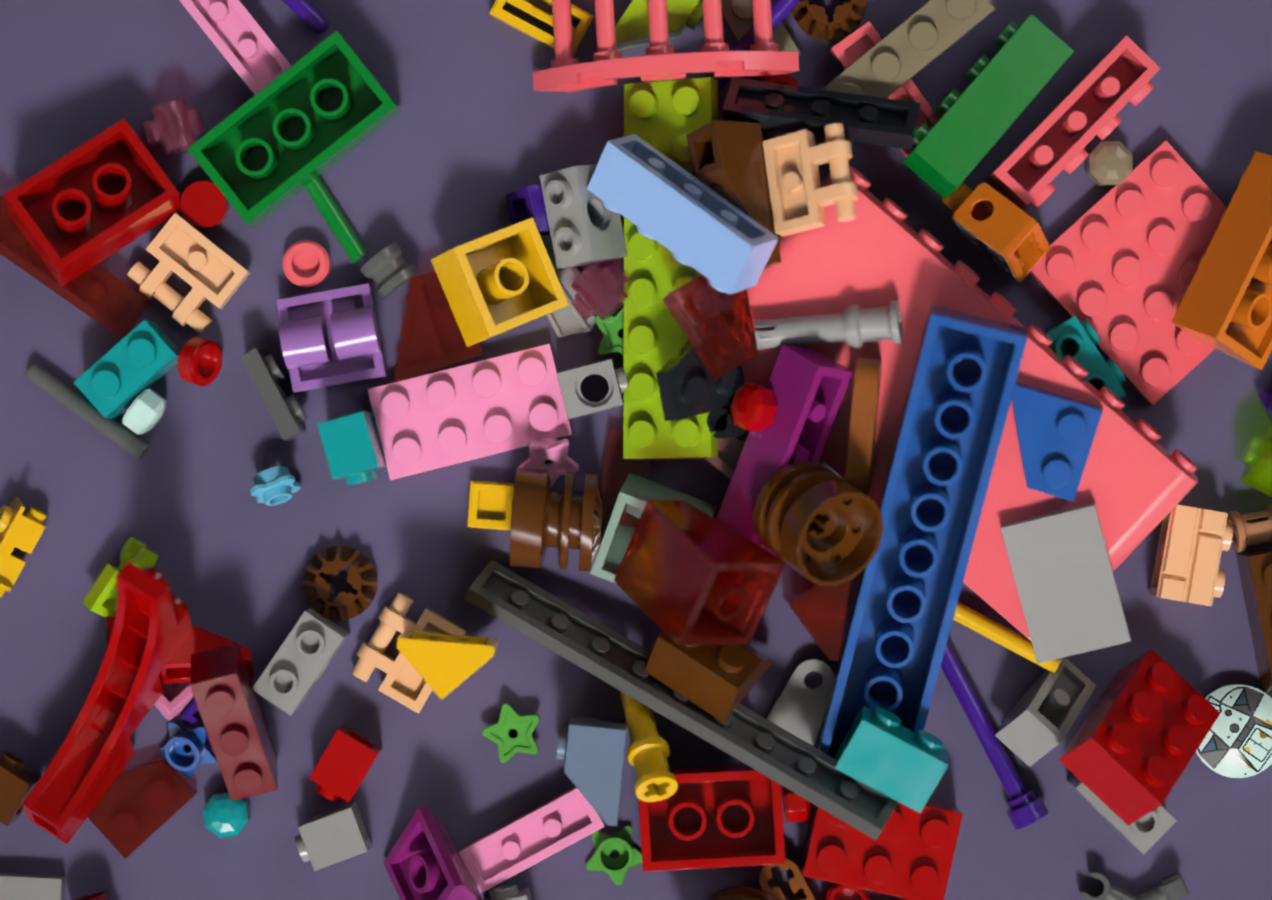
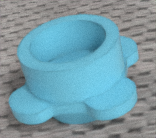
[250,466,301,506]

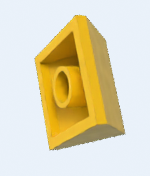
[397,630,499,700]

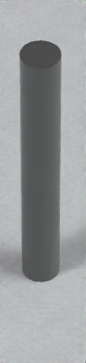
[25,363,150,460]

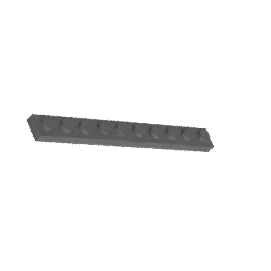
[465,560,899,840]

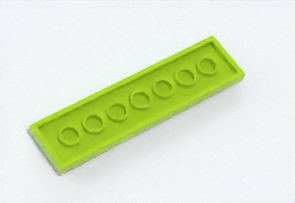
[623,77,718,460]

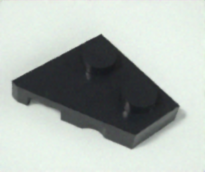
[656,311,745,421]

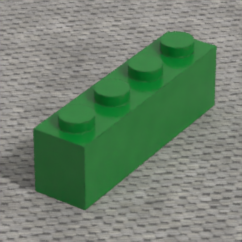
[903,14,1074,199]

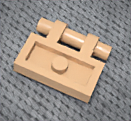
[762,123,859,237]
[127,213,251,335]
[351,592,467,714]

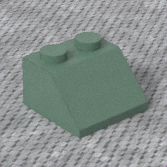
[590,473,717,608]

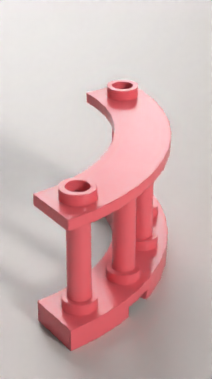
[532,0,799,93]

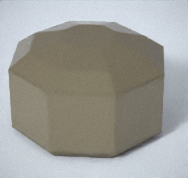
[1086,141,1133,186]

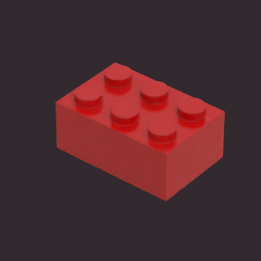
[3,118,180,287]
[1058,648,1220,826]
[639,764,786,872]
[800,800,963,900]

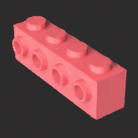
[987,35,1161,209]

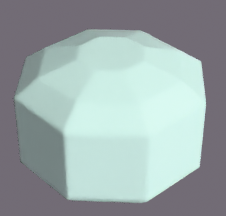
[122,389,166,435]

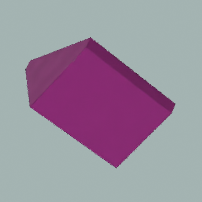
[383,806,482,900]

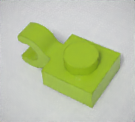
[82,537,159,618]

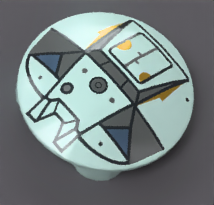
[1196,684,1272,778]

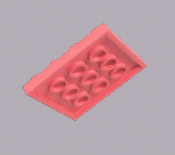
[1029,140,1227,406]

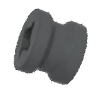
[360,242,420,300]

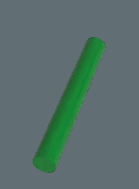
[305,177,368,264]

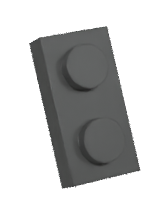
[239,348,307,440]

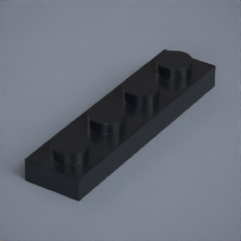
[723,77,920,150]

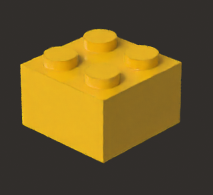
[430,217,569,347]

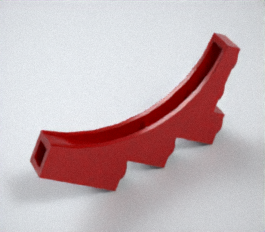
[22,562,192,844]

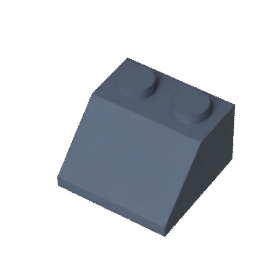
[556,715,627,826]

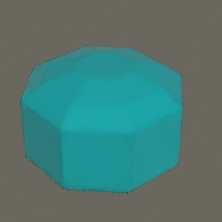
[203,791,251,838]

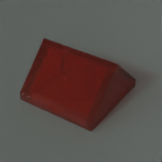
[784,580,851,661]

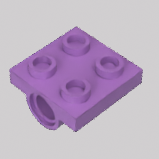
[276,283,387,393]

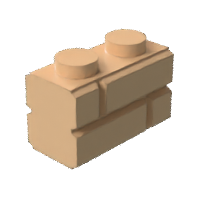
[1149,504,1233,606]

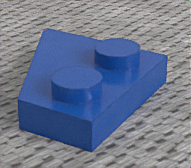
[1012,382,1103,502]

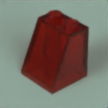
[613,499,786,645]

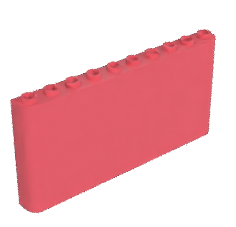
[718,166,1198,641]

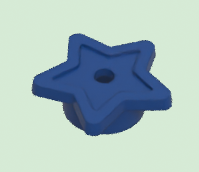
[159,721,216,778]

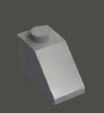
[994,657,1096,767]

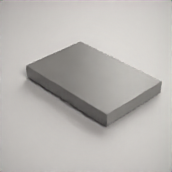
[1001,502,1131,664]

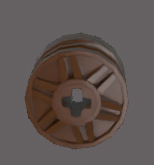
[753,461,883,586]
[510,468,603,572]

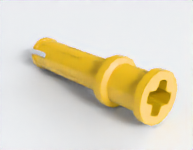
[619,690,678,802]

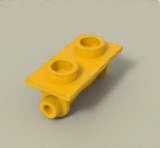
[0,496,47,598]

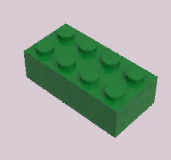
[187,30,401,228]

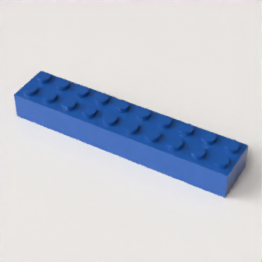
[817,305,1028,759]

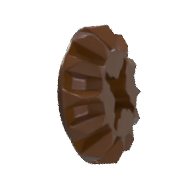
[792,0,867,41]
[302,545,378,621]

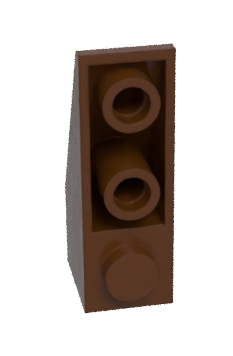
[686,120,781,270]

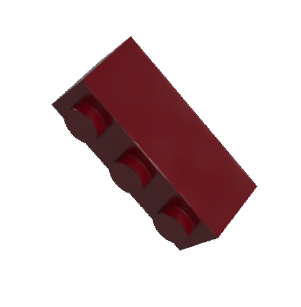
[190,643,278,801]

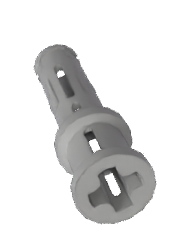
[755,300,903,350]

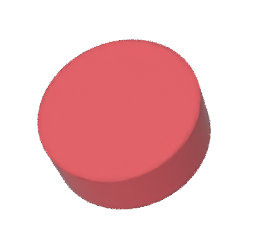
[283,240,331,288]

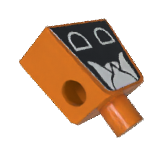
[942,182,1051,284]

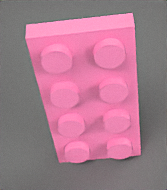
[367,344,573,480]

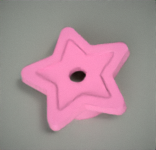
[518,438,579,487]

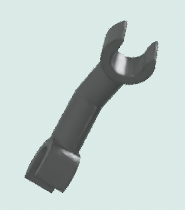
[1079,869,1190,900]

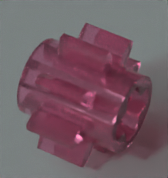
[143,100,205,155]
[571,262,629,321]

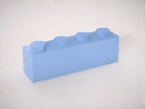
[587,134,779,295]

